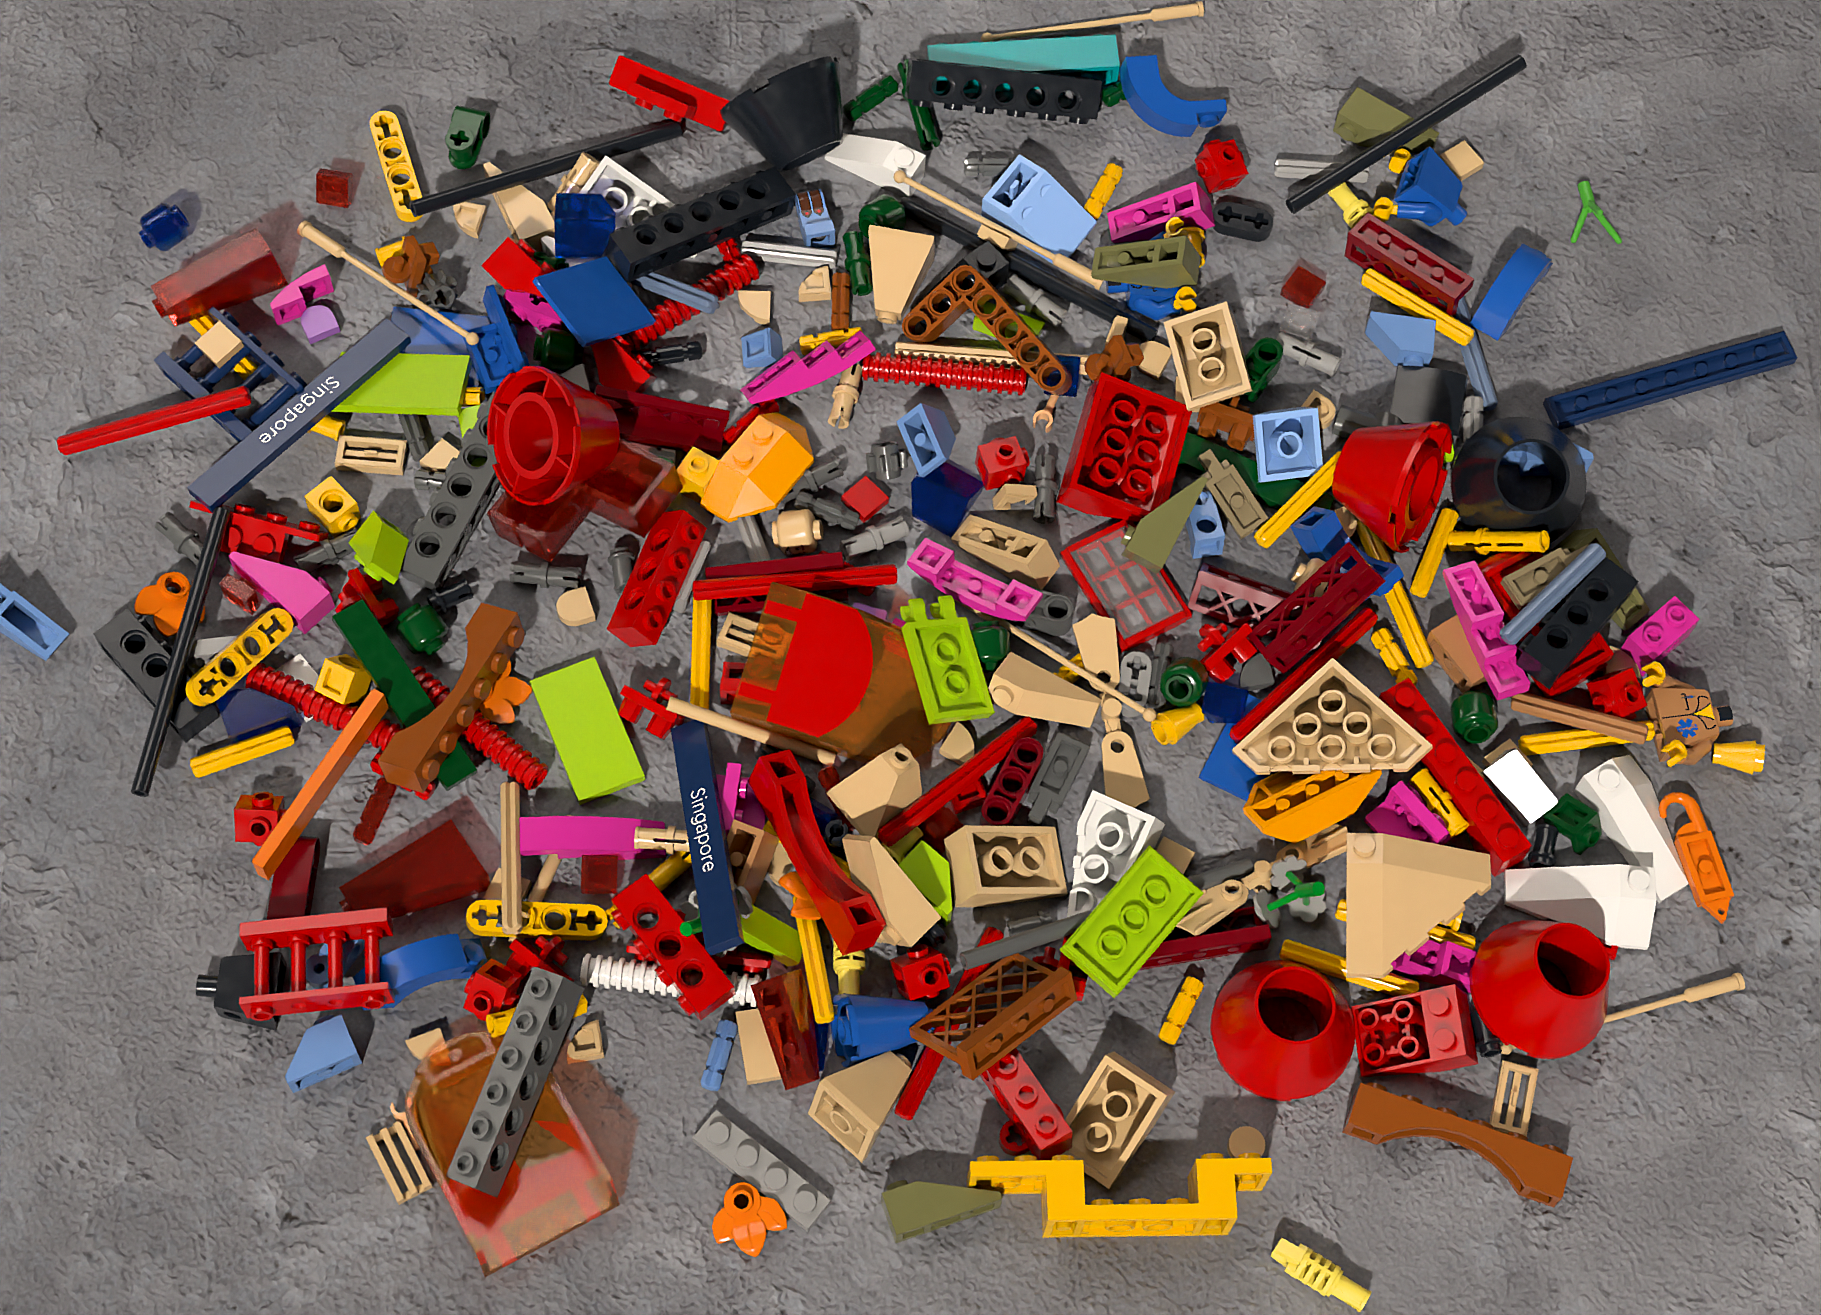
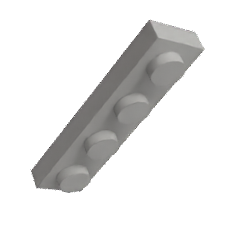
[692,1110,831,1233]

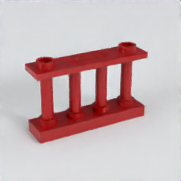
[239,907,395,1021]

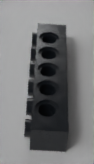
[905,58,1102,124]
[606,167,796,283]

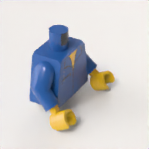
[1373,146,1467,226]
[1106,217,1197,320]

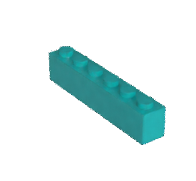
[926,34,1120,94]

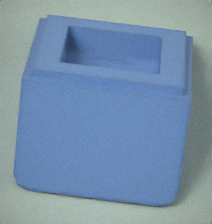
[741,327,783,368]

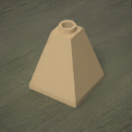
[868,225,935,324]
[827,743,922,841]
[808,1051,912,1163]

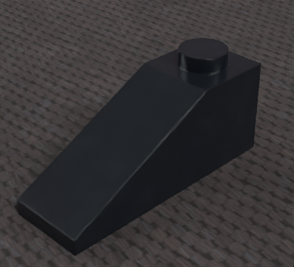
[911,241,1009,329]

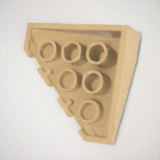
[1232,658,1433,775]
[1346,833,1491,979]

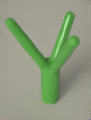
[1570,181,1622,244]

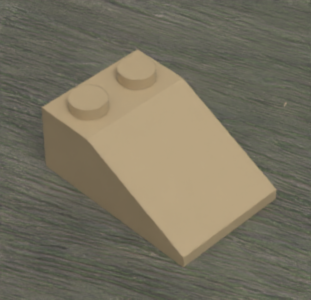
[1164,301,1252,412]
[944,825,1068,907]
[842,834,941,947]
[1061,1052,1175,1189]

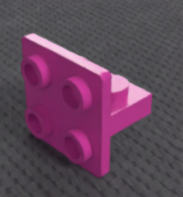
[716,762,766,837]
[1364,780,1452,845]

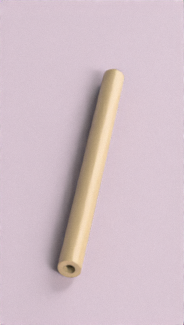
[666,696,836,767]

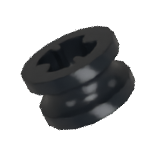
[918,923,948,950]

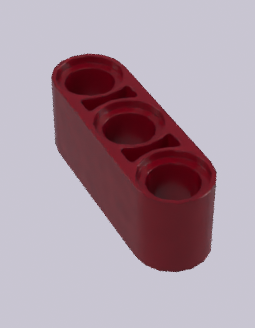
[980,737,1044,826]
[267,836,320,920]

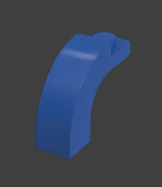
[1119,55,1227,137]
[1470,244,1553,341]
[1290,506,1404,600]
[353,933,488,1010]

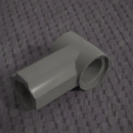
[1332,405,1403,438]

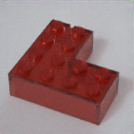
[487,438,683,563]

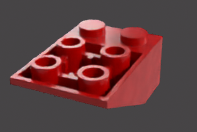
[1351,984,1478,1077]

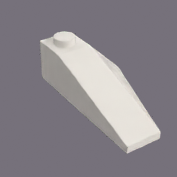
[569,156,697,258]
[1574,755,1689,903]
[1067,790,1165,917]
[1504,864,1656,950]

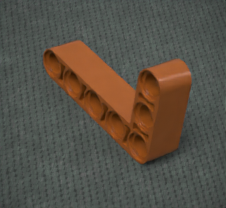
[902,265,1072,395]

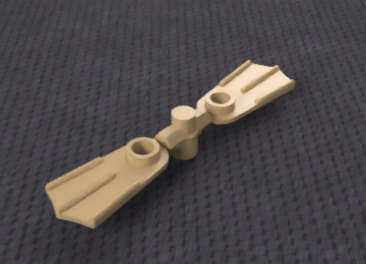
[1072,614,1150,808]
[1176,823,1348,936]

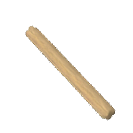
[894,341,1089,375]

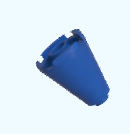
[830,993,935,1067]

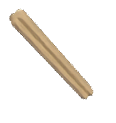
[500,782,522,935]

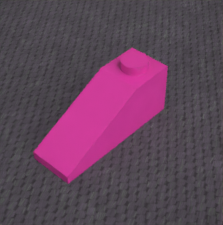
[1107,182,1215,243]
[228,551,335,634]

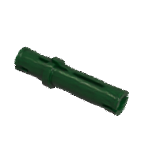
[897,59,940,151]

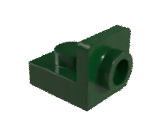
[1543,793,1602,855]

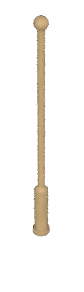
[981,1,1204,42]
[893,170,1104,290]
[297,220,479,345]
[946,595,1156,722]
[1501,972,1745,1055]

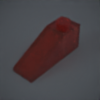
[751,969,820,1090]

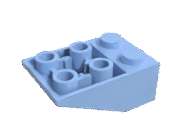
[981,154,1097,269]

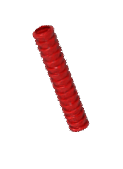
[622,253,759,352]
[862,352,1027,396]
[246,662,405,751]
[411,666,548,791]

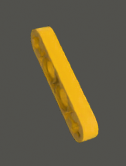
[370,111,423,222]
[185,608,293,706]
[465,900,608,941]

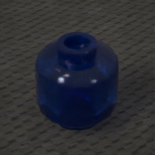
[138,203,190,252]

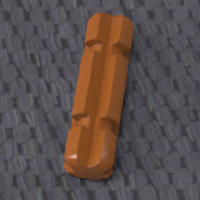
[831,272,850,332]

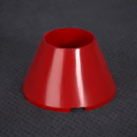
[487,366,620,506]
[1332,421,1452,553]
[1469,920,1610,1059]
[1210,960,1355,1101]

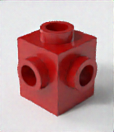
[1195,139,1249,194]
[975,436,1030,491]
[1586,667,1648,720]
[234,792,288,846]
[890,944,951,1001]
[463,958,523,1021]

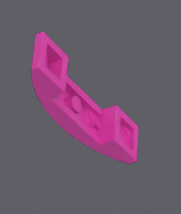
[907,538,1043,621]

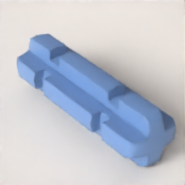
[701,1019,738,1091]

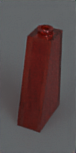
[151,227,289,326]
[339,819,491,919]

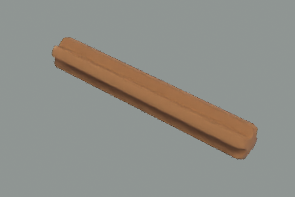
[1511,692,1649,744]

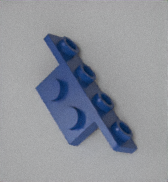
[463,285,529,394]

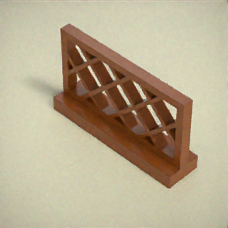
[909,953,1077,1080]

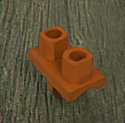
[382,235,440,297]
[1084,335,1144,382]
[1197,395,1255,451]

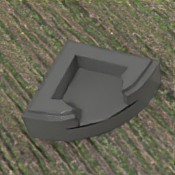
[1239,653,1275,692]

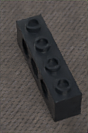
[1516,557,1639,690]
[93,609,219,743]

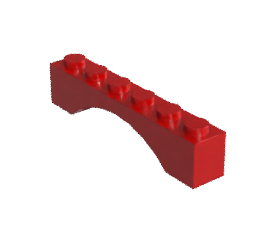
[481,237,657,393]
[1379,677,1532,877]
[748,749,886,956]

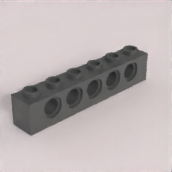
[400,391,500,591]
[445,966,584,1198]

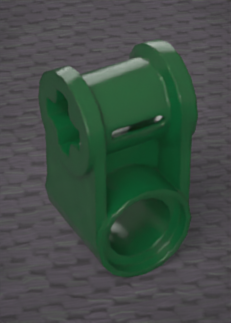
[445,105,491,169]
[1244,337,1283,403]

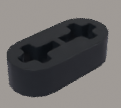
[1213,202,1273,242]

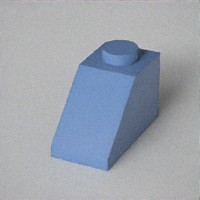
[1365,311,1436,367]
[896,403,956,478]
[285,1014,362,1093]

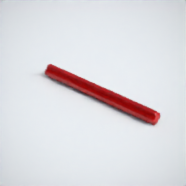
[57,386,252,455]
[692,564,898,601]
[1229,607,1378,744]
[878,716,1038,847]
[895,927,1004,1121]

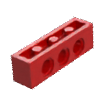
[607,510,707,647]
[611,874,736,1021]
[962,1020,1072,1160]

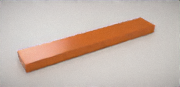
[252,689,388,881]

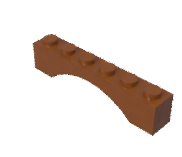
[378,603,525,793]
[1342,1082,1573,1208]

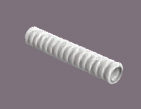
[580,953,762,1007]

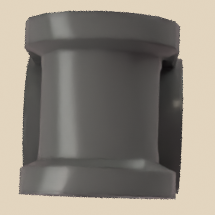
[1005,585,1073,636]

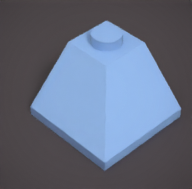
[1253,407,1323,482]

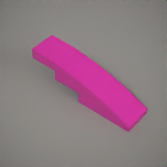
[740,331,876,404]
[1442,560,1531,701]
[519,816,666,862]
[1391,940,1477,993]

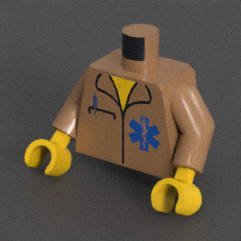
[1641,661,1733,767]

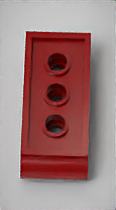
[1477,552,1614,699]

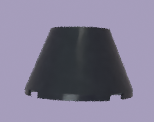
[720,56,843,172]
[1450,417,1587,543]

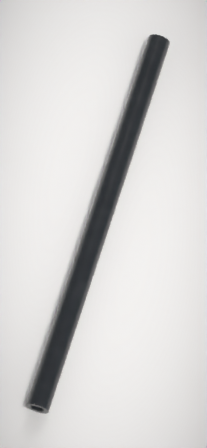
[1285,55,1527,214]
[409,121,682,217]
[900,197,1158,342]
[131,507,231,797]

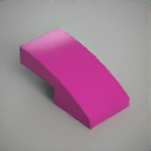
[270,264,334,326]

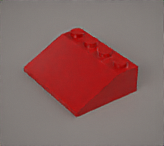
[1056,372,1192,522]

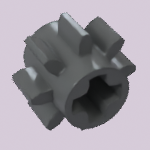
[416,269,460,312]
[866,441,908,480]

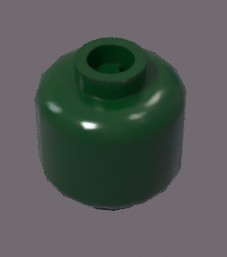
[859,194,906,239]
[533,328,584,373]
[396,603,448,656]
[971,621,1011,673]
[1160,657,1209,707]
[1450,690,1498,744]

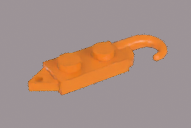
[1658,792,1734,924]

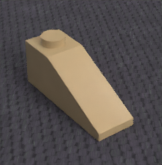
[483,162,561,252]
[951,514,1060,590]
[988,652,1102,728]

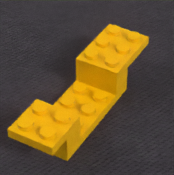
[966,1153,1272,1238]

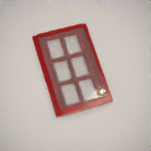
[1060,519,1192,653]

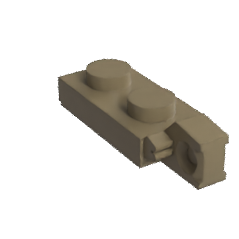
[1198,449,1269,540]
[1501,544,1588,611]

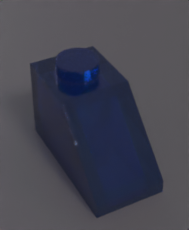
[216,688,302,744]

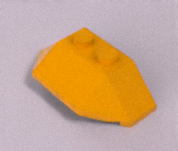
[700,412,814,523]
[1243,770,1382,844]

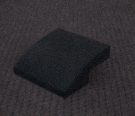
[1390,365,1468,436]

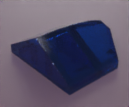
[554,193,616,259]
[911,462,985,537]

